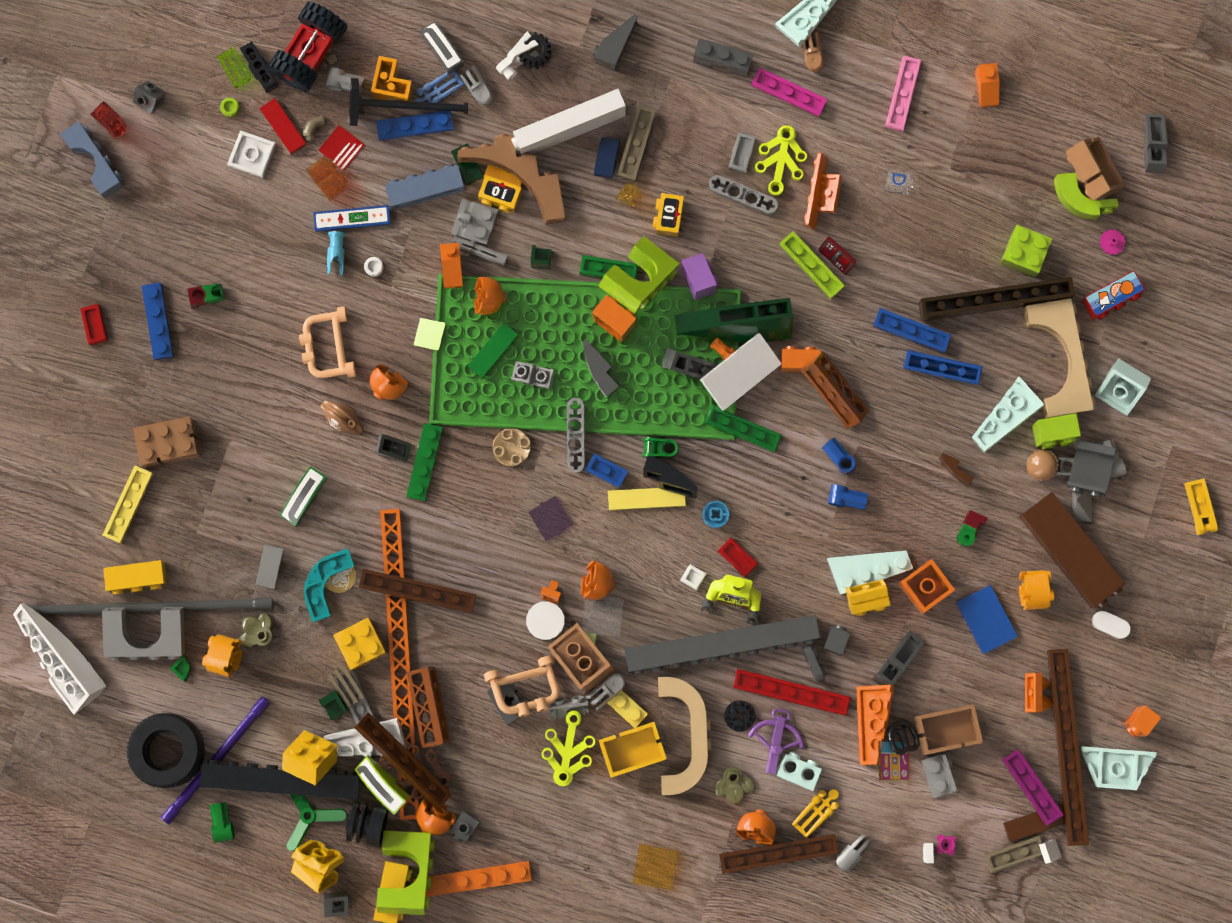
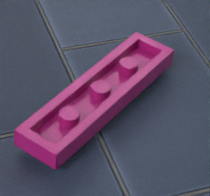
[751,67,827,117]

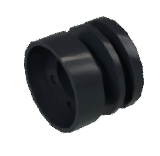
[346,801,389,848]

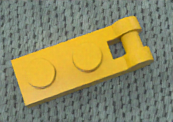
[1184,478,1218,535]

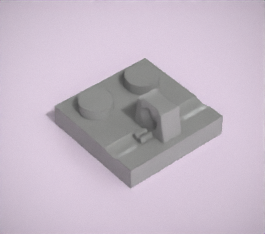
[451,199,498,246]

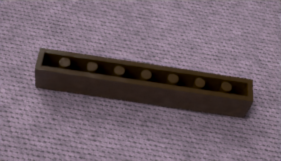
[918,277,1075,322]

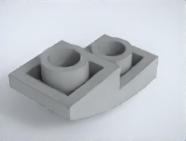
[511,361,556,390]
[255,544,284,589]

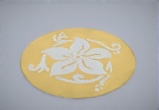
[325,568,356,593]

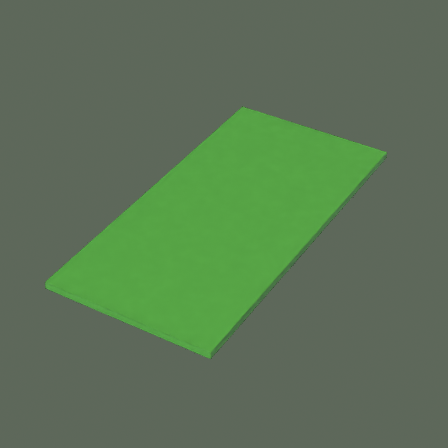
[429,274,741,440]

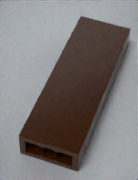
[1019,492,1125,608]

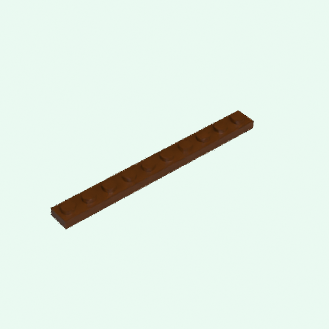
[1047,649,1089,846]

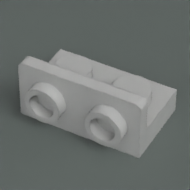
[920,753,959,798]

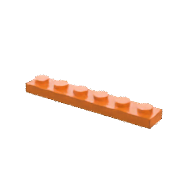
[412,861,532,897]

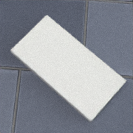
[700,333,781,410]

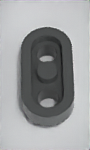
[802,645,827,683]

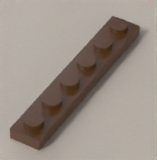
[359,569,477,614]
[354,712,452,809]
[719,834,839,874]

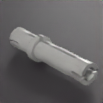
[452,235,508,266]

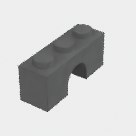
[693,38,753,78]

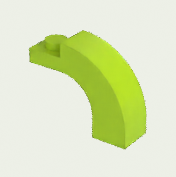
[1054,173,1118,220]

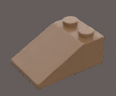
[547,623,616,696]

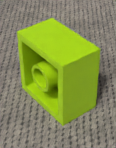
[1000,225,1052,278]
[1032,413,1081,450]

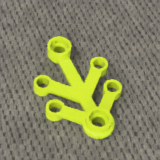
[755,125,807,196]
[542,710,595,786]

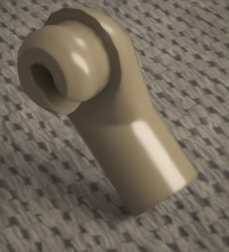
[303,115,325,141]

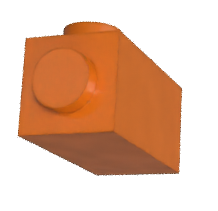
[781,346,824,372]

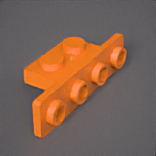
[804,153,842,230]

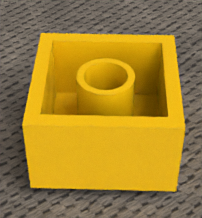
[333,618,388,671]
[282,730,338,786]

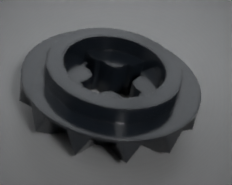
[724,700,755,732]

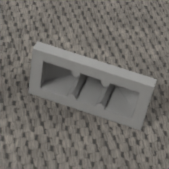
[1072,491,1092,522]

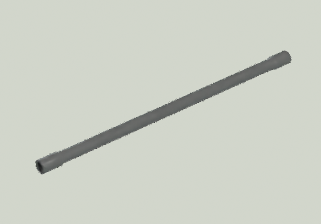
[27,598,273,615]

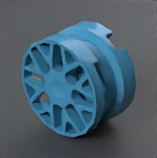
[702,501,729,528]

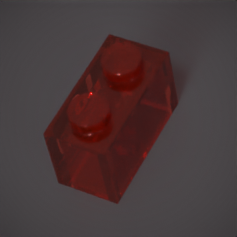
[90,101,127,139]

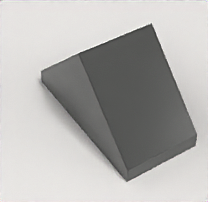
[376,433,411,462]

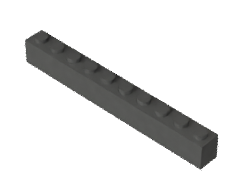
[624,615,820,676]

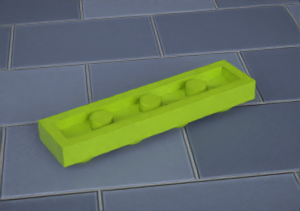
[779,231,845,300]

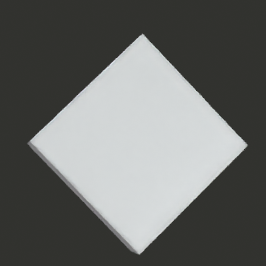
[680,564,706,591]
[1039,839,1062,864]
[923,843,934,863]

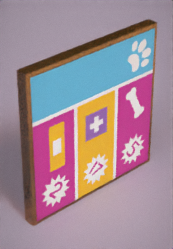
[878,741,909,780]

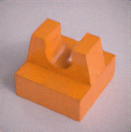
[540,580,561,605]

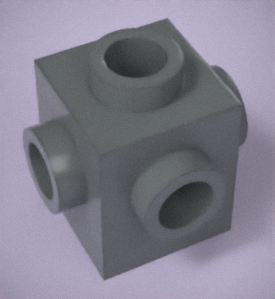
[133,81,166,114]

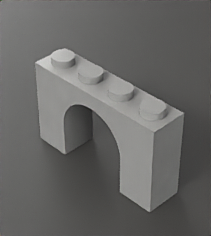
[102,607,185,660]

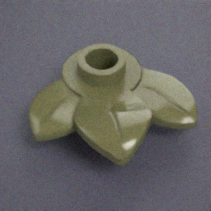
[238,613,273,647]
[715,767,754,805]

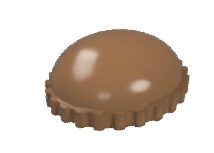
[1026,449,1059,481]

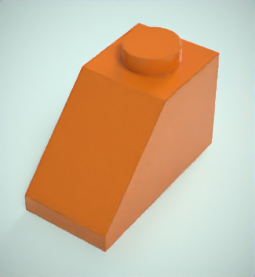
[975,63,999,108]
[440,243,463,289]

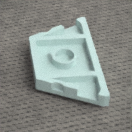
[1080,746,1157,790]

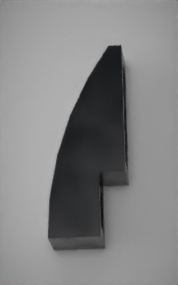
[643,456,698,499]

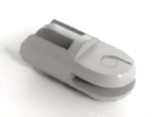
[459,65,493,105]
[585,673,625,711]
[836,834,872,872]

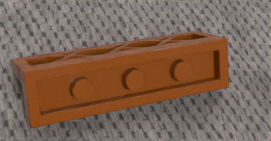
[801,351,869,429]
[407,667,451,748]

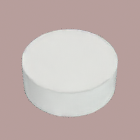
[364,257,384,277]

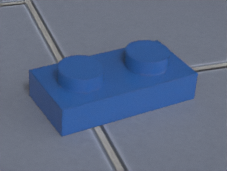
[585,453,628,489]

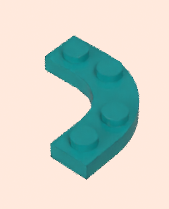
[304,548,355,623]

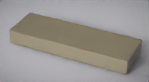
[984,835,1043,873]

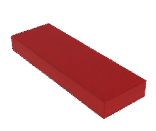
[259,98,307,155]

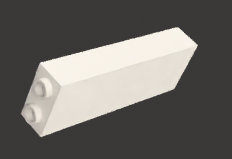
[511,89,626,155]

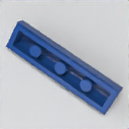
[903,350,983,385]

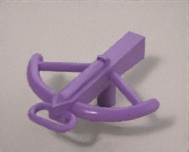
[748,708,804,774]

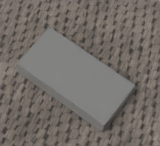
[728,132,756,174]

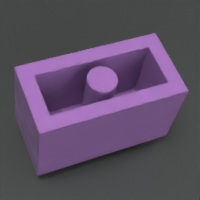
[681,253,719,300]

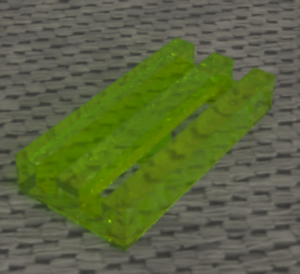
[216,47,252,89]

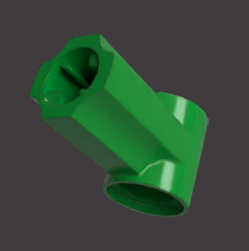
[210,802,235,843]

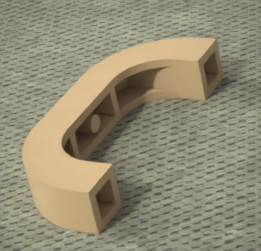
[658,677,711,795]

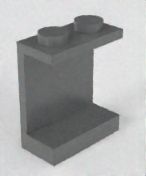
[1067,440,1116,498]

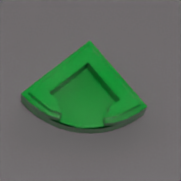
[170,655,190,682]

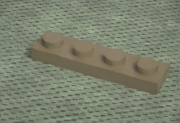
[617,105,656,182]

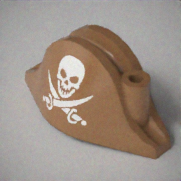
[320,401,364,435]

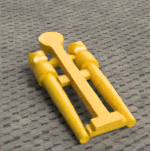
[792,789,839,838]

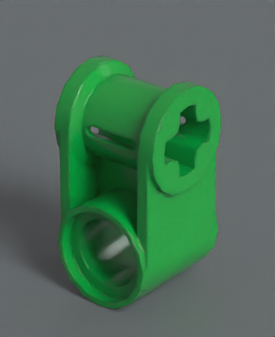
[642,437,679,459]

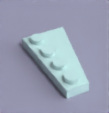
[775,0,837,47]
[972,377,1044,453]
[827,551,913,595]

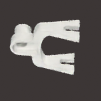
[496,31,539,81]

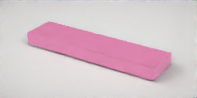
[885,55,921,132]

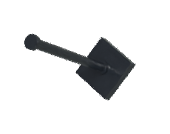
[349,78,468,126]

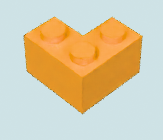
[371,56,414,101]

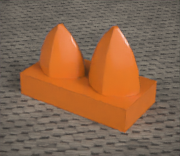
[1025,673,1053,713]

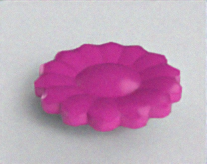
[1099,229,1126,255]

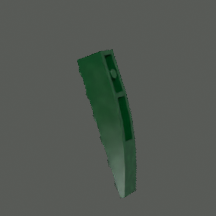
[674,298,793,343]

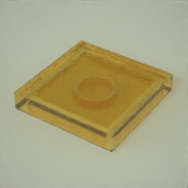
[632,844,678,890]

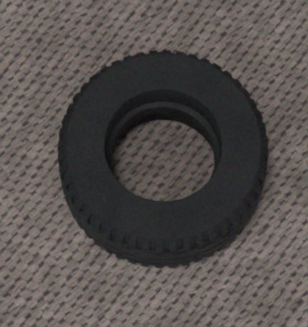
[127,713,205,788]

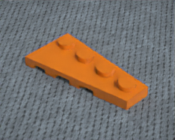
[856,685,894,765]

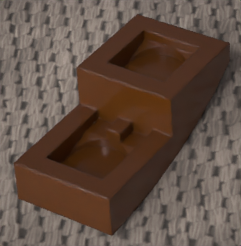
[939,453,974,486]

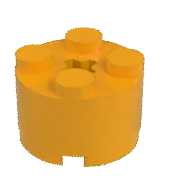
[1019,570,1054,610]
[202,634,243,678]

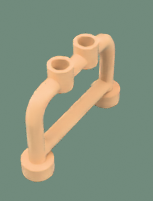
[299,306,356,378]
[484,655,560,717]

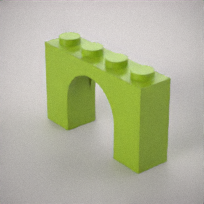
[598,236,680,314]
[376,831,435,915]

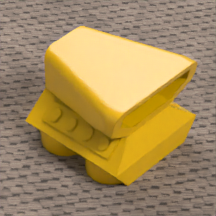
[291,840,344,894]

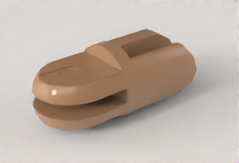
[802,31,824,72]

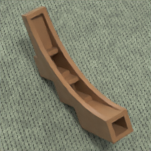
[457,134,565,225]

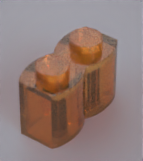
[306,156,348,202]

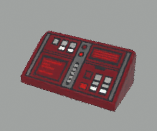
[818,236,856,275]

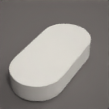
[1092,611,1130,639]

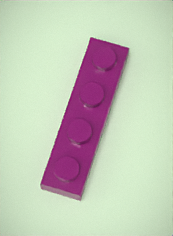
[1001,749,1063,826]

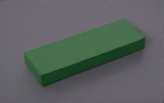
[579,255,638,279]
[467,323,519,379]

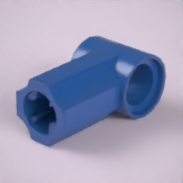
[822,437,855,475]
[828,484,868,510]

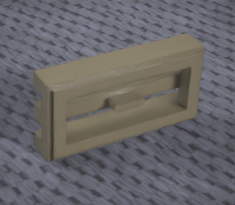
[327,665,365,708]

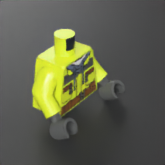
[701,575,761,625]

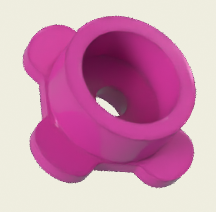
[936,834,956,855]

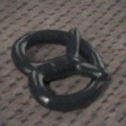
[887,720,920,755]

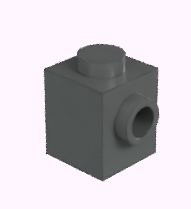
[450,811,480,843]

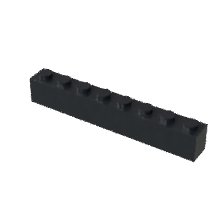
[200,760,360,800]

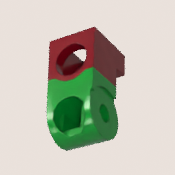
[187,284,225,309]
[956,510,988,547]

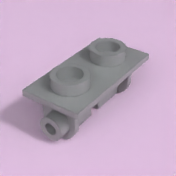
[549,696,589,719]

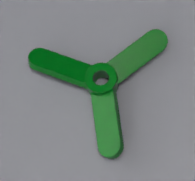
[287,794,347,852]

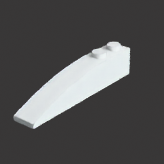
[13,603,106,714]

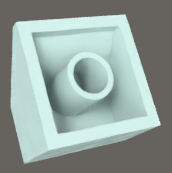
[1094,358,1151,416]

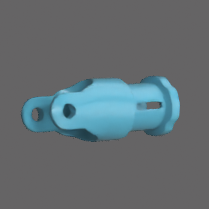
[327,231,345,276]

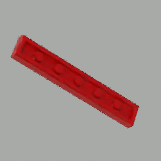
[733,669,851,716]

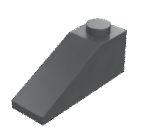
[593,15,638,71]
[661,349,718,379]

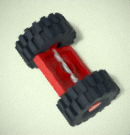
[268,1,348,92]

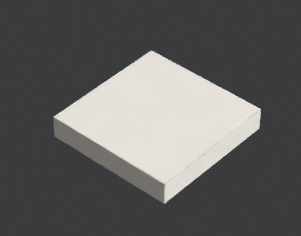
[227,130,276,178]

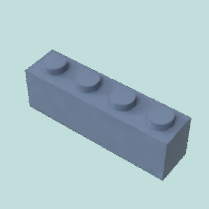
[385,164,465,211]

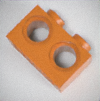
[1123,705,1161,737]

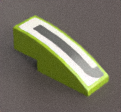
[355,755,410,814]

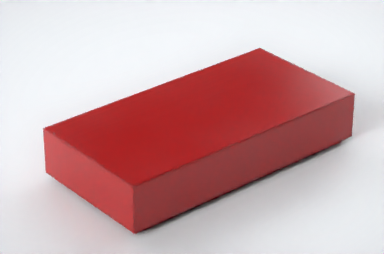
[80,304,108,345]
[717,538,758,578]

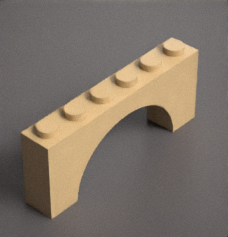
[1023,298,1095,418]

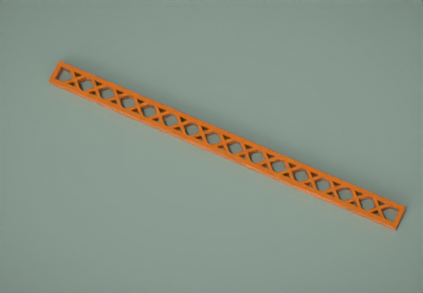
[380,509,420,820]

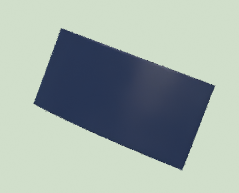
[594,137,620,178]

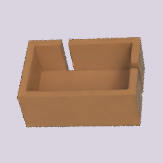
[1065,137,1126,201]
[133,416,201,468]
[914,704,983,755]

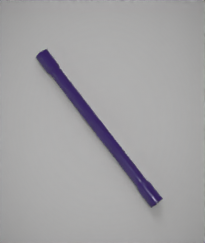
[160,696,271,825]

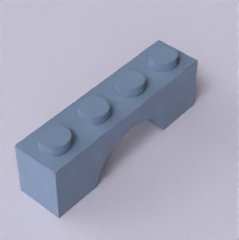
[60,121,123,199]

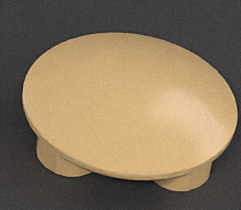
[492,428,531,466]

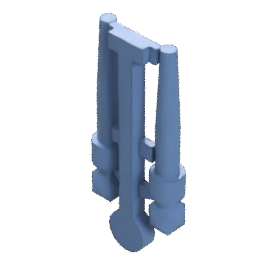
[414,72,464,103]

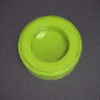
[220,97,240,117]

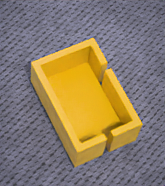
[599,722,667,778]

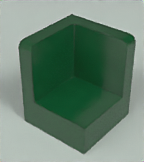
[531,245,552,269]
[318,690,349,720]

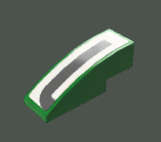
[280,466,328,527]

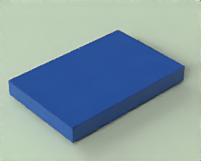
[956,585,1018,654]

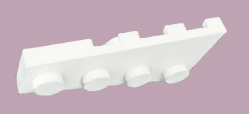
[323,718,407,756]

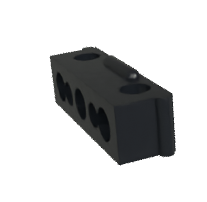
[240,41,279,93]

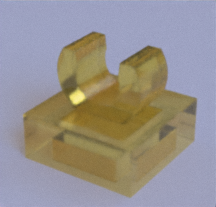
[616,183,642,207]

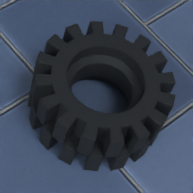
[518,32,552,69]

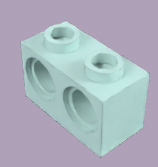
[776,752,822,791]

